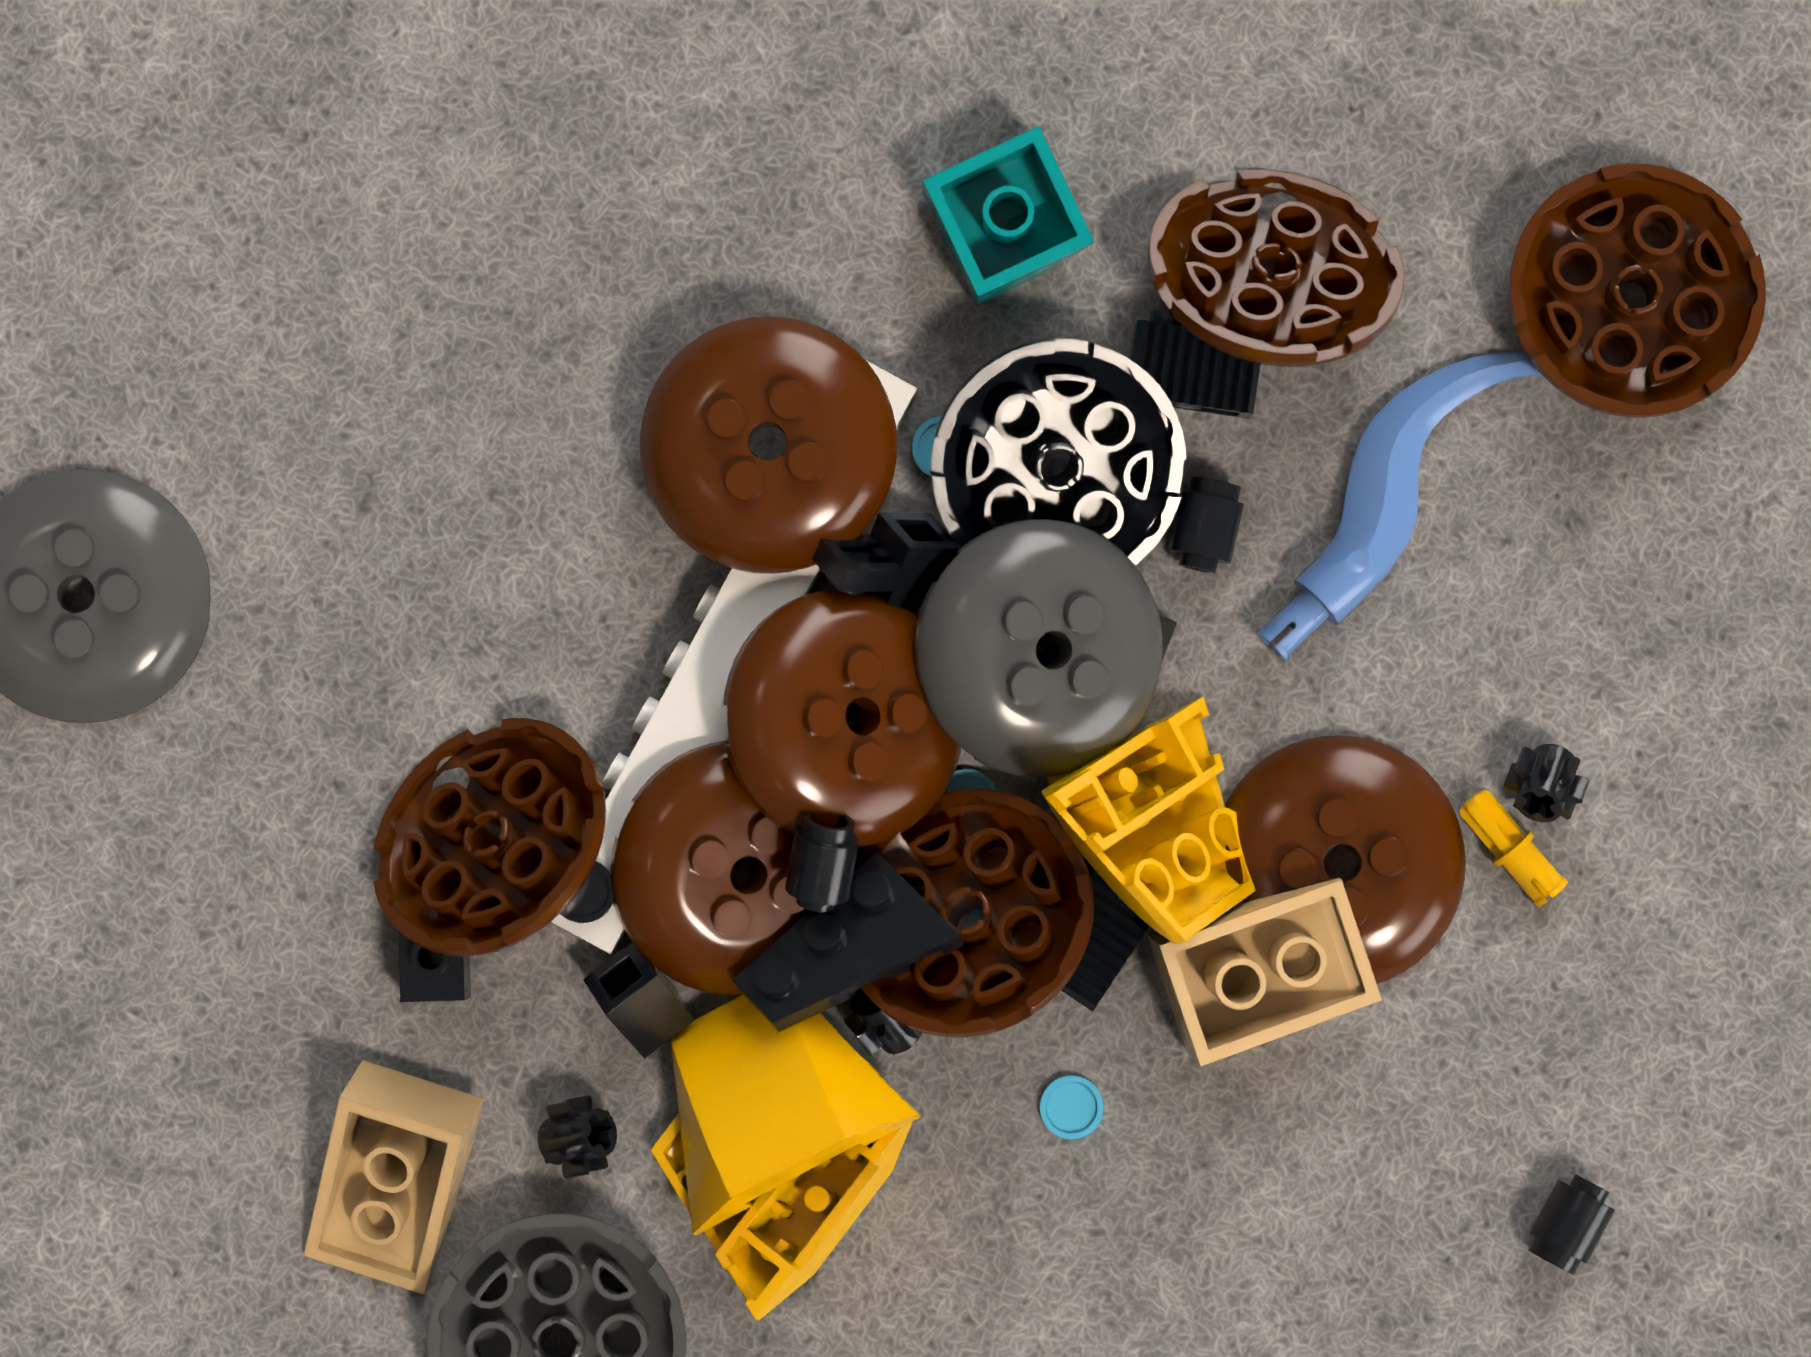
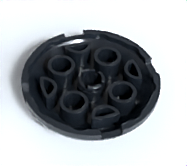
[930,338,1186,565]

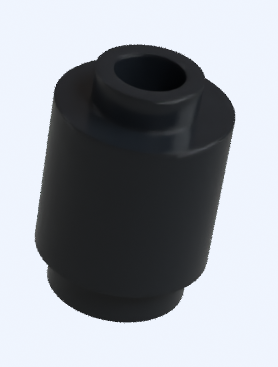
[1169,476,1244,574]
[785,813,859,912]
[1528,1174,1615,1275]

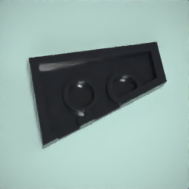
[732,851,965,1032]

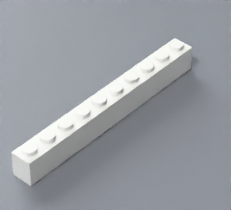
[551,361,917,954]

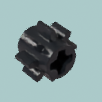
[1504,744,1589,823]
[844,988,922,1056]
[538,1095,617,1179]

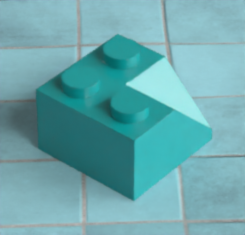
[922,126,1095,306]

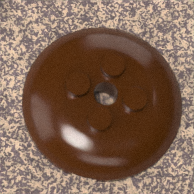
[1508,163,1766,418]
[1148,170,1405,367]
[640,316,897,574]
[723,589,961,847]
[373,718,606,957]
[1225,735,1466,984]
[610,740,862,995]
[854,789,1094,1038]

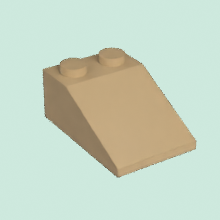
[1147,878,1382,1066]
[304,1060,484,1295]

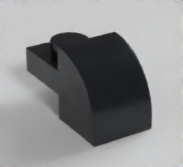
[812,513,961,609]

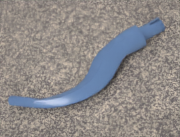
[1256,351,1543,662]

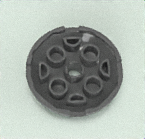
[0,469,211,723]
[914,519,1163,777]
[427,1213,687,1357]

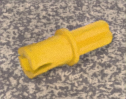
[1459,789,1568,908]

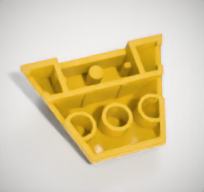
[1041,696,1256,945]
[670,994,922,1235]
[651,1113,913,1321]

